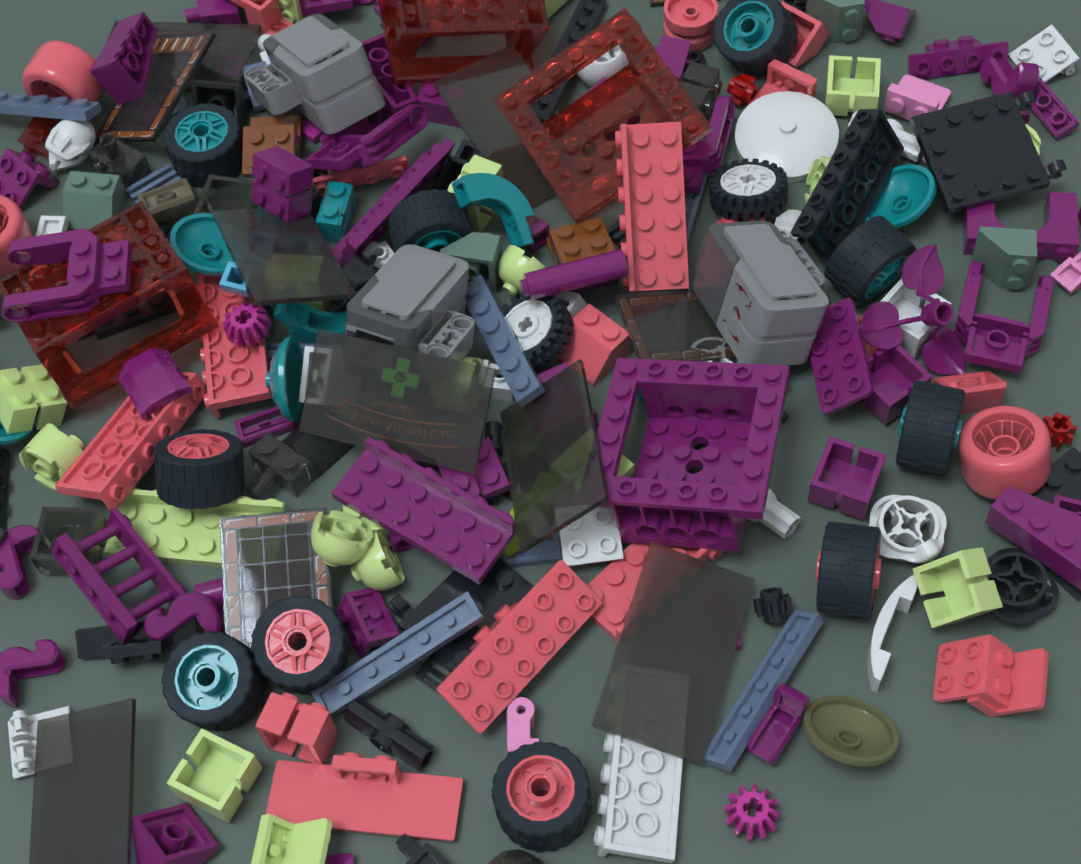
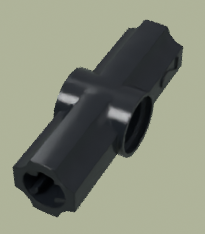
[343,697,435,771]

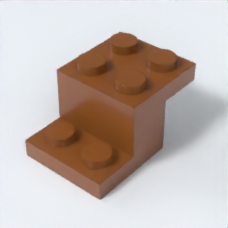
[242,115,302,178]
[546,217,615,266]

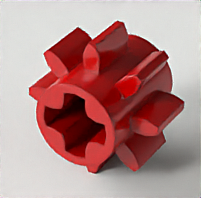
[727,73,759,106]
[1042,412,1077,450]

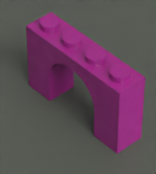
[963,192,1079,262]

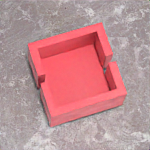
[255,692,339,765]

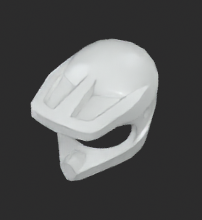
[45,119,96,171]

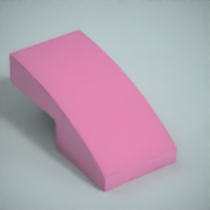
[1050,251,1081,294]

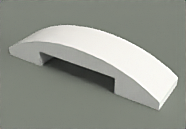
[868,575,918,692]

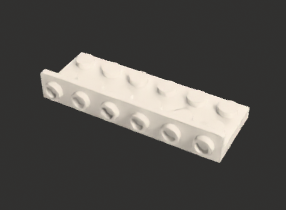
[594,664,689,863]

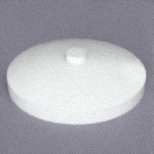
[735,91,839,183]

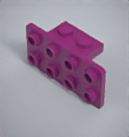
[809,298,874,415]

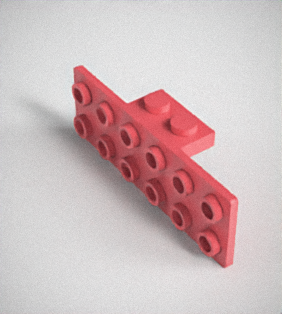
[436,560,602,734]
[266,752,464,842]

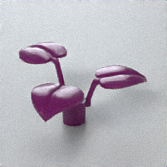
[859,244,966,375]

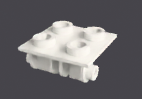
[1009,24,1079,83]
[556,506,624,566]
[8,706,76,779]

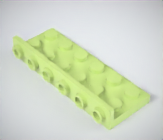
[104,487,288,570]

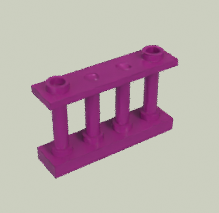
[52,507,186,643]

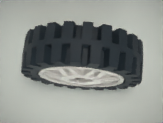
[709,158,788,222]
[502,293,574,372]

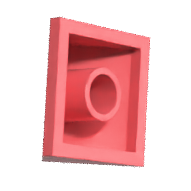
[933,370,1007,414]

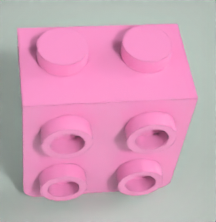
[884,75,951,120]

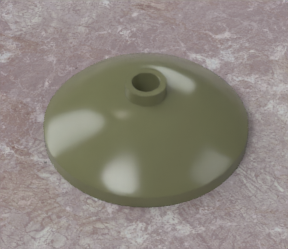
[803,695,899,767]

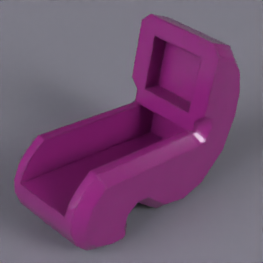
[980,57,1040,98]
[0,525,49,599]
[144,591,223,640]
[0,639,66,707]
[747,683,810,765]

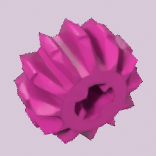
[222,301,272,349]
[724,784,780,842]

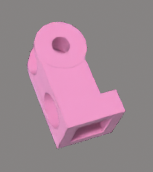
[507,697,539,754]

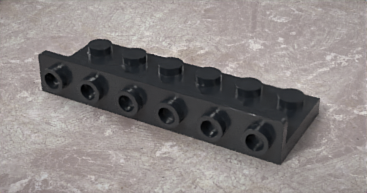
[790,109,905,266]

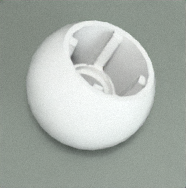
[574,33,629,87]

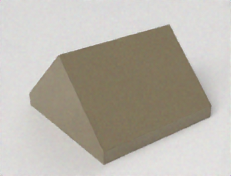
[137,178,200,227]

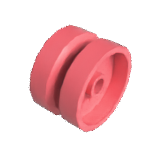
[663,0,718,51]

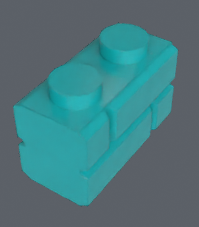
[315,181,357,243]

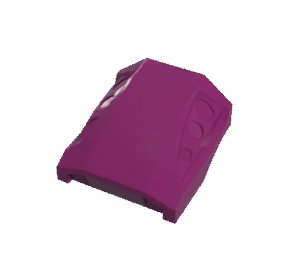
[118,348,193,420]

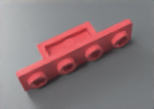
[313,156,409,197]

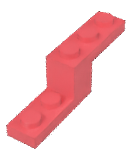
[230,0,293,35]

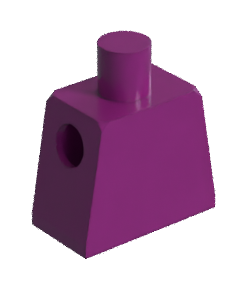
[184,0,244,33]

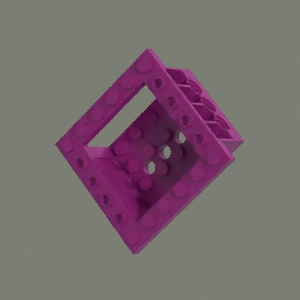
[580,358,790,551]

